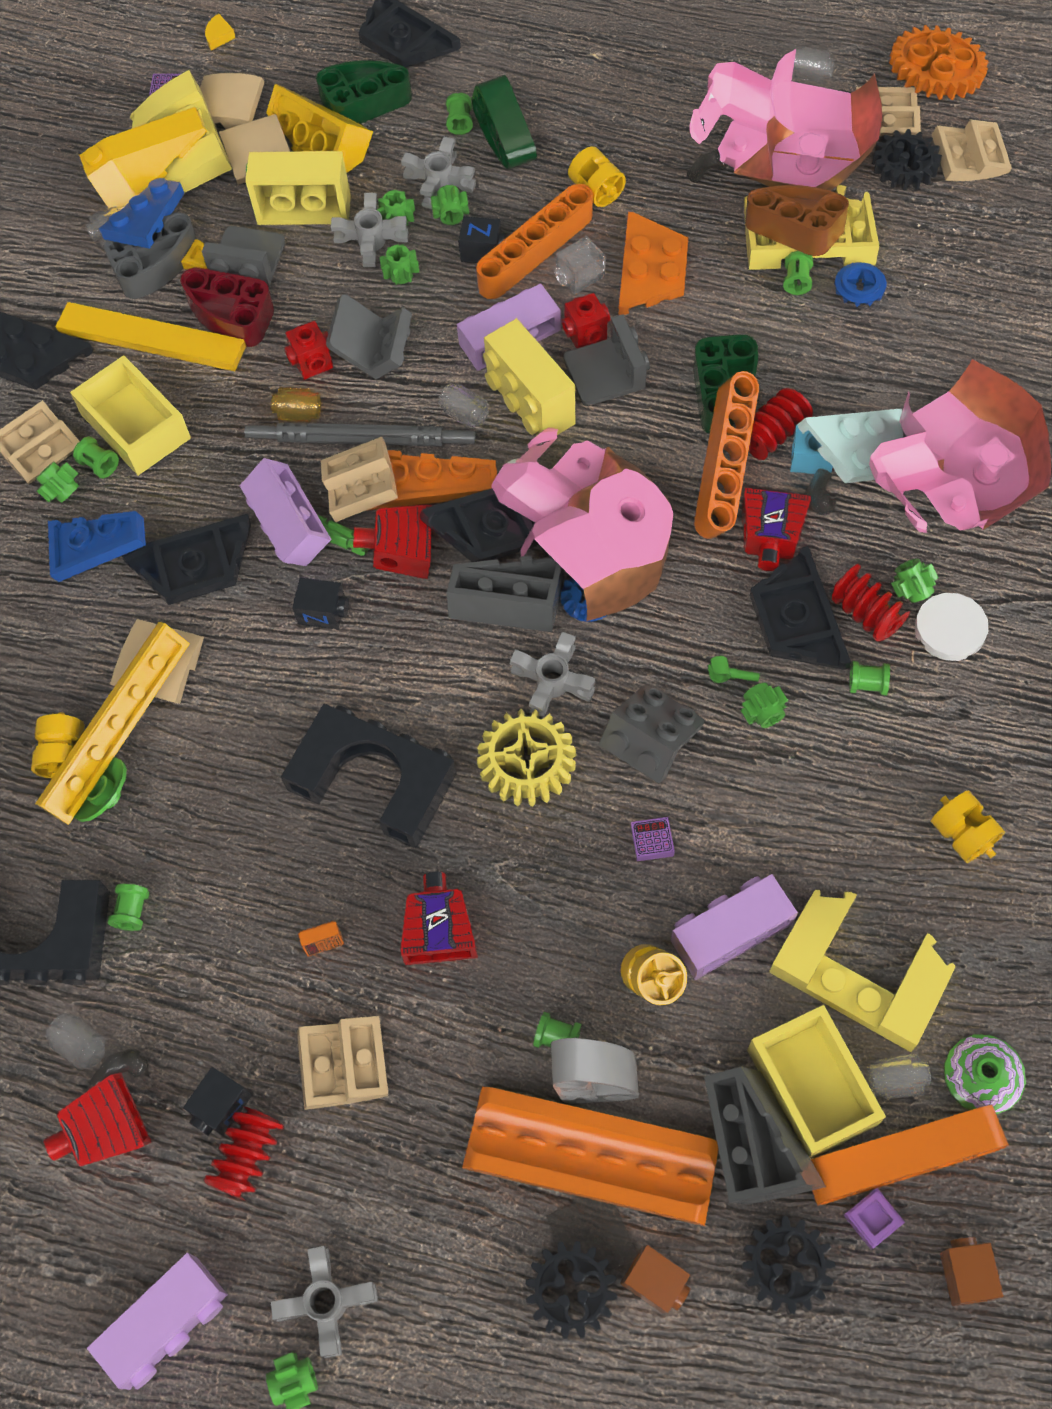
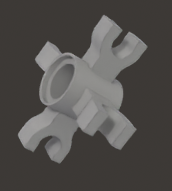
[401,136,476,209]
[331,193,409,267]
[510,632,595,719]
[271,1246,378,1358]

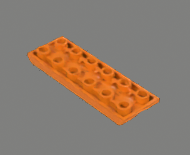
[462,1087,719,1226]

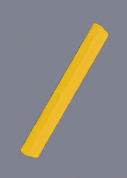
[55,302,246,371]
[35,622,190,825]

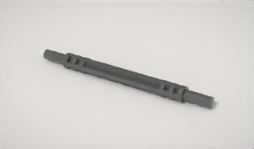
[244,422,476,447]

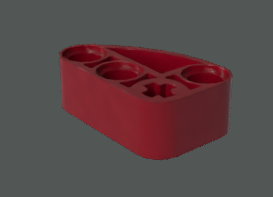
[180,268,274,347]

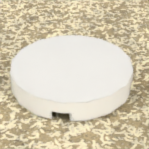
[915,593,989,661]

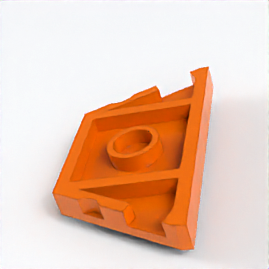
[618,212,689,315]

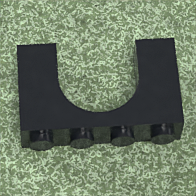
[281,703,457,849]
[0,880,110,985]

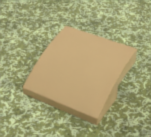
[200,73,265,129]
[855,87,921,136]
[219,114,290,185]
[932,119,1012,181]
[0,400,80,484]
[321,437,398,522]
[110,619,204,704]
[297,1016,388,1110]

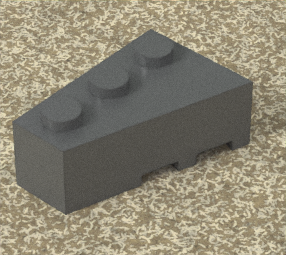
[447,555,564,632]
[704,1066,826,1205]

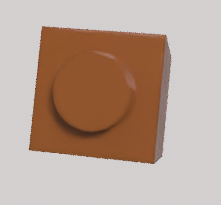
[940,1237,1004,1306]
[620,1245,690,1313]

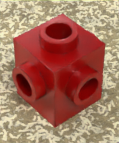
[561,292,611,349]
[284,321,333,380]

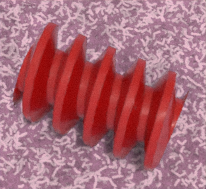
[748,388,813,460]
[832,563,911,642]
[203,1106,284,1201]

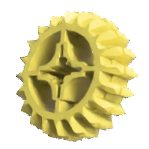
[477,709,576,807]

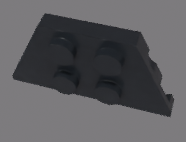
[359,0,461,68]
[0,312,93,390]
[420,488,538,562]
[122,513,251,605]
[749,546,851,670]

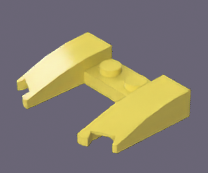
[130,70,232,193]
[744,185,879,270]
[769,890,956,1052]

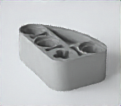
[550,1038,639,1104]

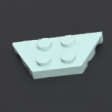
[797,408,903,483]

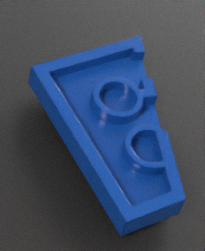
[99,178,184,249]
[48,511,146,582]

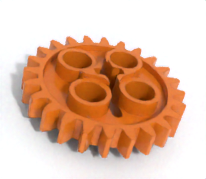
[889,25,988,100]

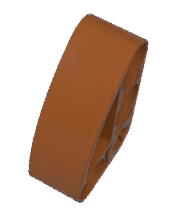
[745,185,849,256]

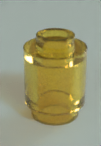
[271,387,321,422]

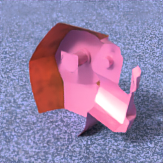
[690,49,882,191]
[869,359,1051,533]
[491,428,673,621]

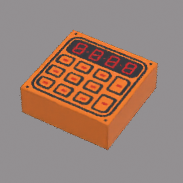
[298,921,345,957]

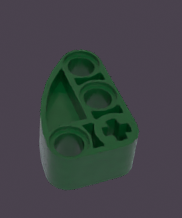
[316,60,412,124]
[472,75,537,170]
[693,334,758,434]

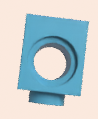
[790,424,833,476]

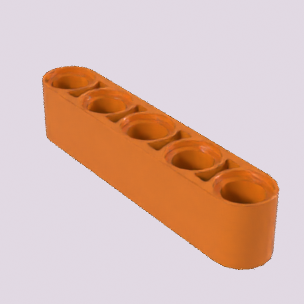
[476,184,593,299]
[694,371,759,539]
[811,1105,1009,1206]

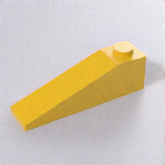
[266,84,373,173]
[79,107,207,214]

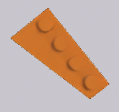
[366,450,497,511]

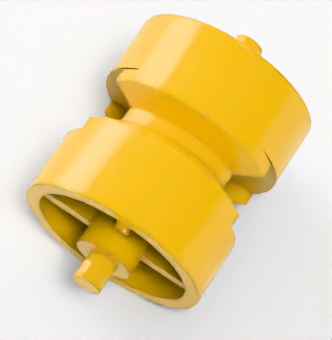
[568,147,626,207]
[31,712,85,779]
[931,790,1005,863]
[621,944,687,1005]

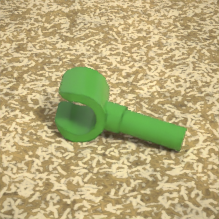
[708,656,760,683]

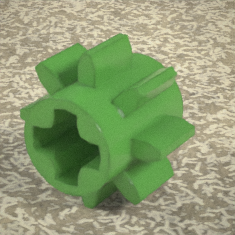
[431,185,469,225]
[377,190,415,226]
[379,244,420,285]
[36,461,79,503]
[891,559,938,603]
[741,683,788,728]
[266,1352,318,1409]

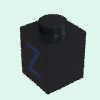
[458,216,507,263]
[292,577,349,630]
[183,1067,252,1137]

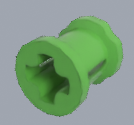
[446,93,473,135]
[783,251,813,295]
[73,436,119,479]
[849,661,890,696]
[108,883,150,931]
[533,1012,582,1048]

